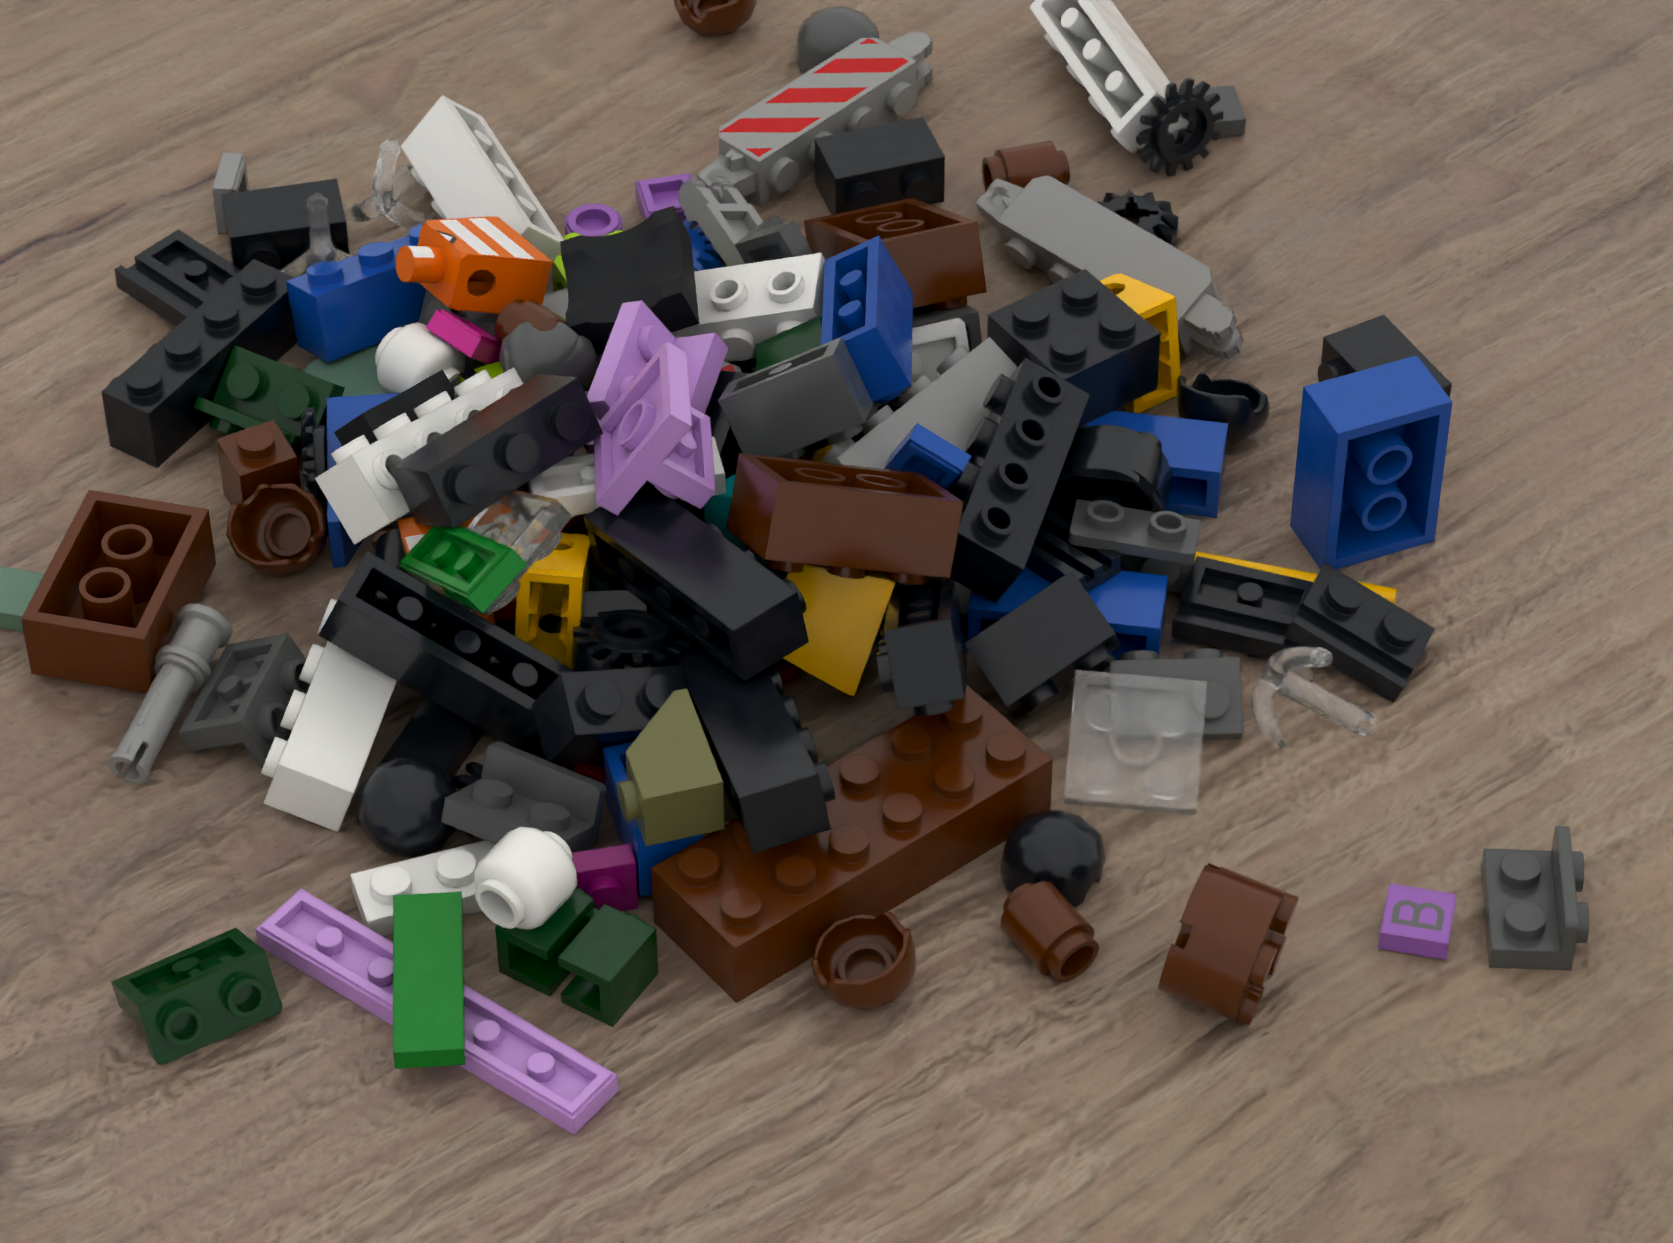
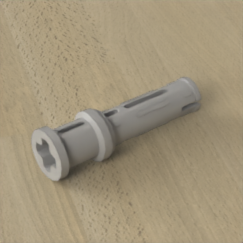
[108,604,233,784]

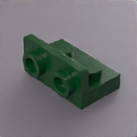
[193,345,345,453]
[111,928,282,1065]

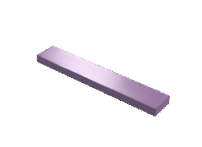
[256,888,619,1135]

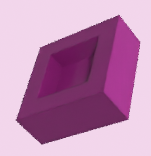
[572,843,638,911]

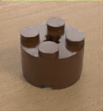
[1158,863,1299,1026]

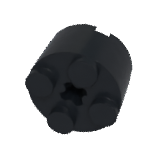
[1047,425,1172,523]

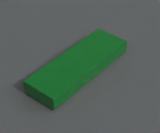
[399,526,527,613]
[393,892,465,1069]

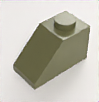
[617,688,725,847]

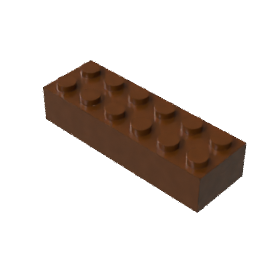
[651,685,1053,1003]

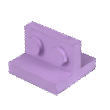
[587,300,729,454]
[594,341,716,516]

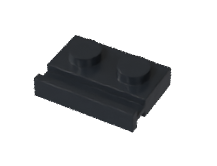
[114,229,241,326]
[1172,556,1313,665]
[1283,563,1435,703]

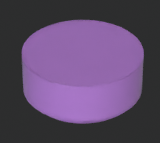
[564,204,623,237]

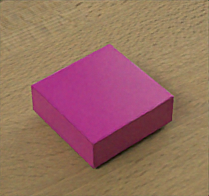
[426,309,501,364]

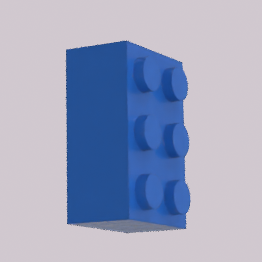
[1290,355,1452,570]

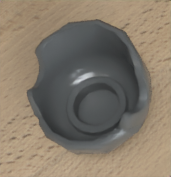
[797,6,879,73]
[499,322,599,392]

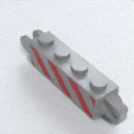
[697,31,933,207]

